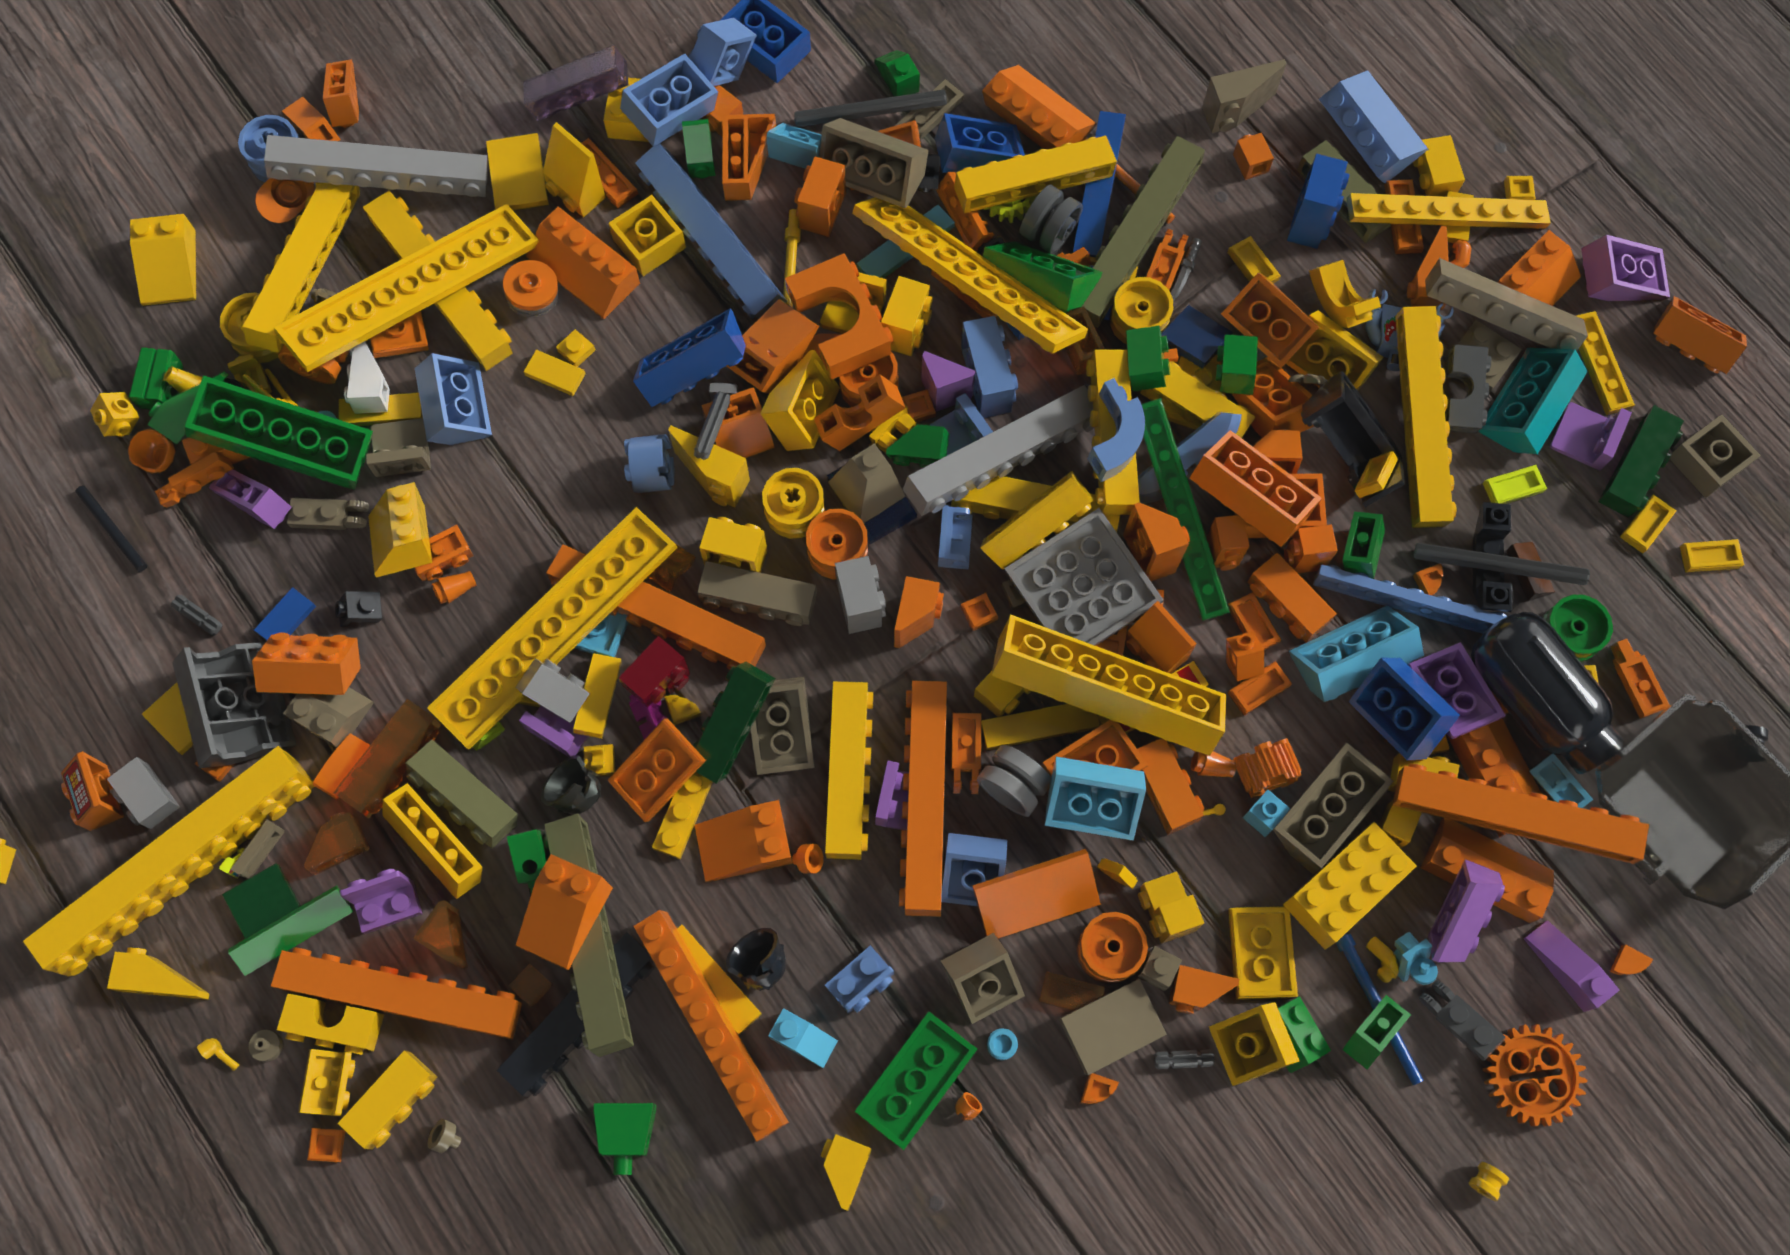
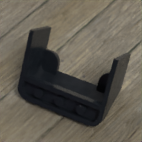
[1301,371,1405,507]

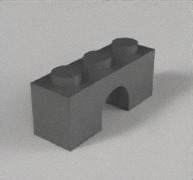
[1445,345,1491,434]

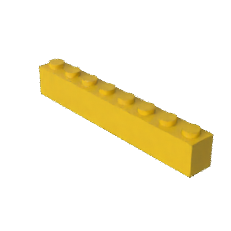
[241,182,360,353]
[363,190,513,371]
[1395,306,1457,528]

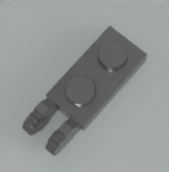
[1419,980,1505,1061]

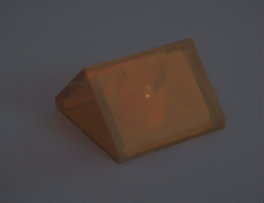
[413,900,468,969]

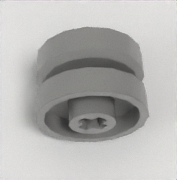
[977,745,1051,817]

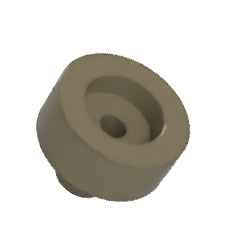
[249,1030,283,1062]
[428,1119,461,1153]

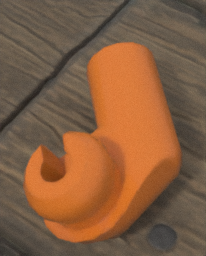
[1450,240,1472,268]

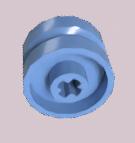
[238,115,299,182]

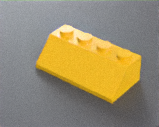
[980,471,1093,570]

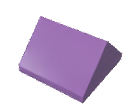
[921,351,975,412]

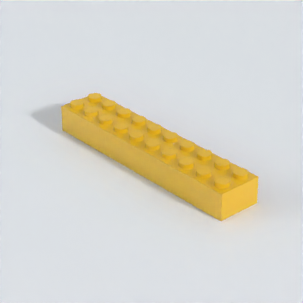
[23,746,315,977]

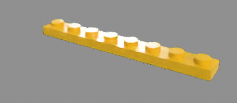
[1346,193,1551,229]

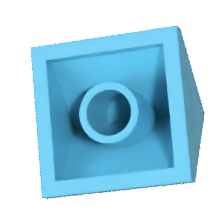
[766,123,822,169]

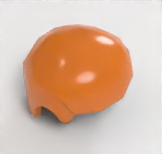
[128,429,176,474]

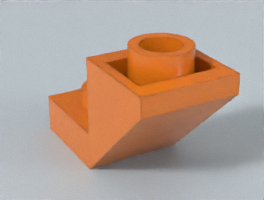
[281,97,341,141]

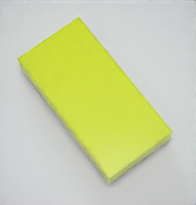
[1483,465,1547,504]

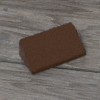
[1506,542,1555,601]

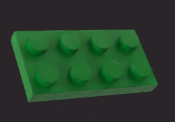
[855,1012,977,1151]

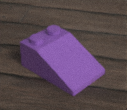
[1581,235,1670,301]
[1408,642,1506,739]

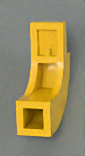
[1309,260,1381,328]

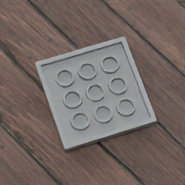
[1004,508,1164,646]

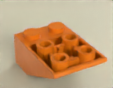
[727,299,819,394]

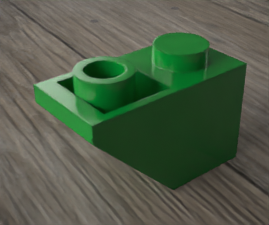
[886,424,950,467]

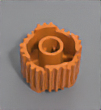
[1233,738,1302,798]

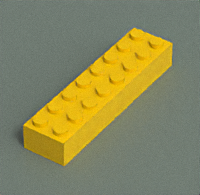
[991,614,1226,756]

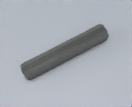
[694,391,730,460]

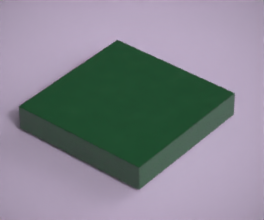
[222,863,301,939]

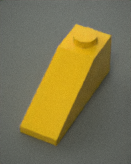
[107,947,209,1000]

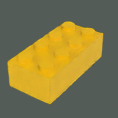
[1283,822,1417,950]

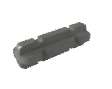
[171,595,223,636]
[1154,1049,1215,1069]

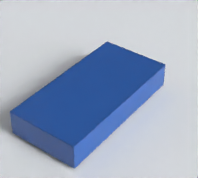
[254,587,316,640]

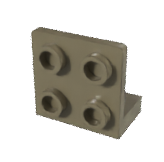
[366,418,431,477]

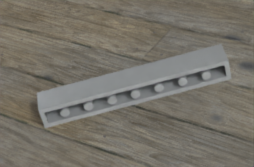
[264,135,487,197]
[903,385,1094,516]

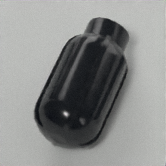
[1471,612,1625,774]

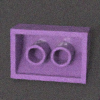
[1428,859,1505,962]

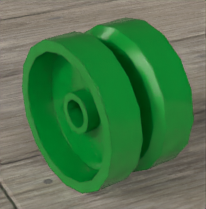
[1542,594,1613,663]

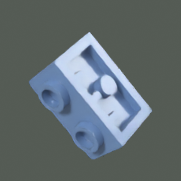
[825,945,894,1014]

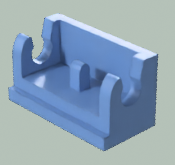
[938,505,973,569]

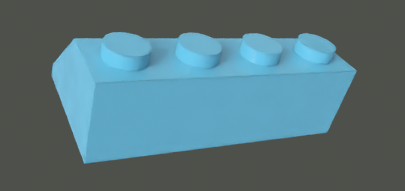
[1289,605,1424,702]

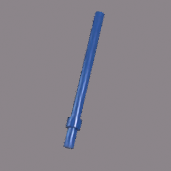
[1336,933,1424,1085]

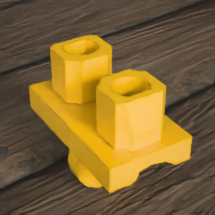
[869,404,916,452]

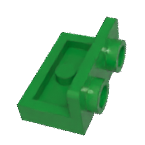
[1278,996,1331,1073]

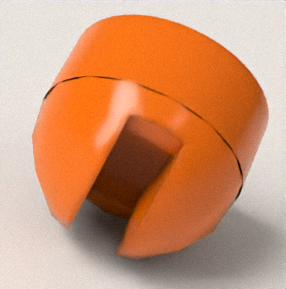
[955,1092,982,1120]

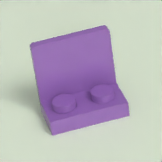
[1550,402,1632,471]
[519,705,589,757]
[875,761,909,830]
[340,869,422,934]

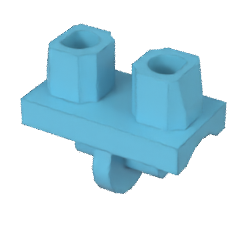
[1394,932,1438,985]

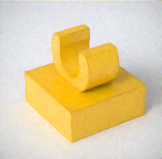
[584,744,615,776]

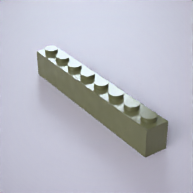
[1070,136,1205,328]
[543,813,634,1057]

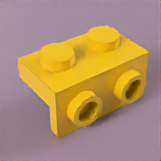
[298,1049,355,1116]

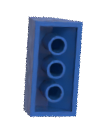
[633,308,746,407]

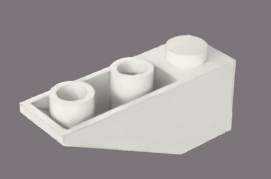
[344,341,390,414]

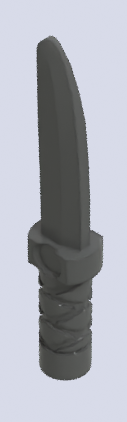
[1171,238,1202,302]

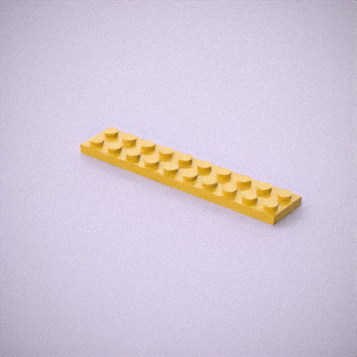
[852,197,1088,354]
[274,204,539,372]
[427,507,678,749]

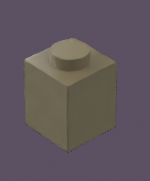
[1137,946,1182,991]

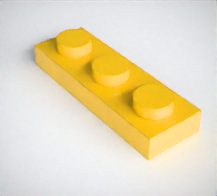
[652,772,713,860]

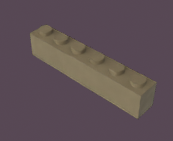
[1425,258,1588,351]

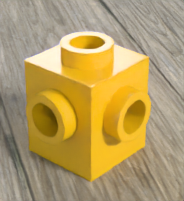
[90,392,139,437]

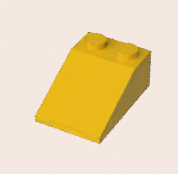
[543,122,606,218]
[130,214,196,306]
[760,350,840,451]
[668,425,750,508]

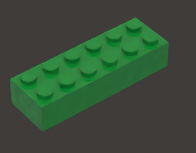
[184,375,373,490]

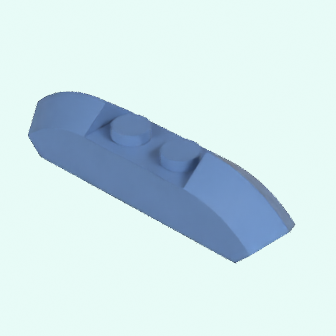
[1138,412,1242,504]

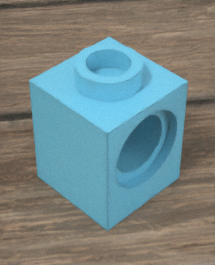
[1243,789,1290,837]

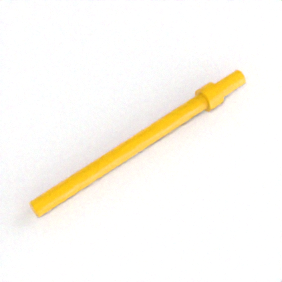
[783,209,801,308]

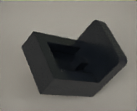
[917,154,940,192]
[335,591,382,627]

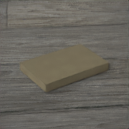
[1059,979,1167,1075]

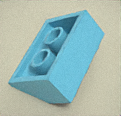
[1045,757,1146,840]

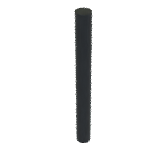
[75,485,148,572]

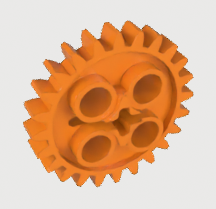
[1483,1024,1587,1127]

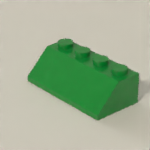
[983,241,1102,313]

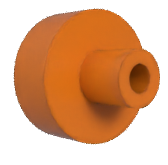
[792,844,823,874]

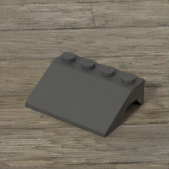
[172,642,297,769]

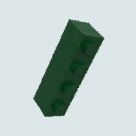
[1598,405,1684,518]
[693,662,776,784]

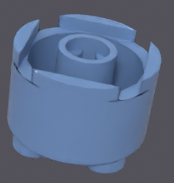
[624,434,675,493]

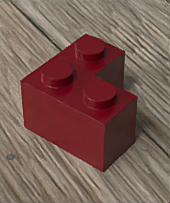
[618,636,690,708]

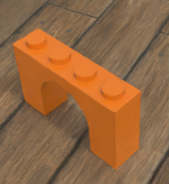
[785,253,894,380]

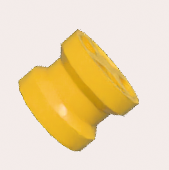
[1469,1161,1509,1201]

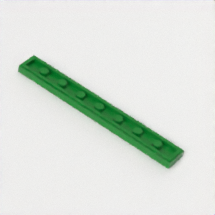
[1141,398,1230,621]

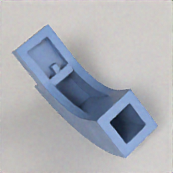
[1087,378,1145,482]

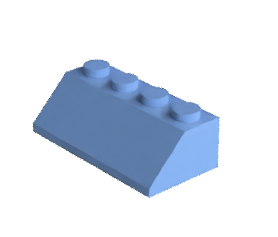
[1319,70,1429,183]

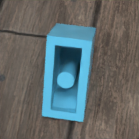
[768,1008,838,1068]

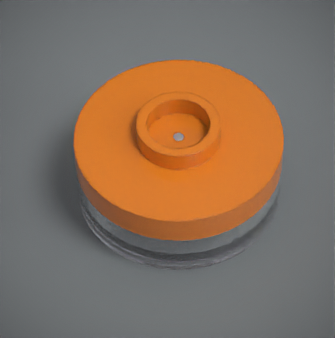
[503,260,559,317]

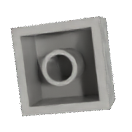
[835,556,886,634]

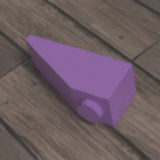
[209,469,292,529]
[1523,920,1620,1012]

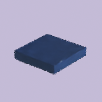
[1161,305,1233,369]

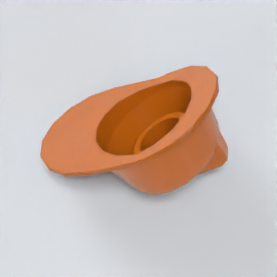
[255,178,315,223]

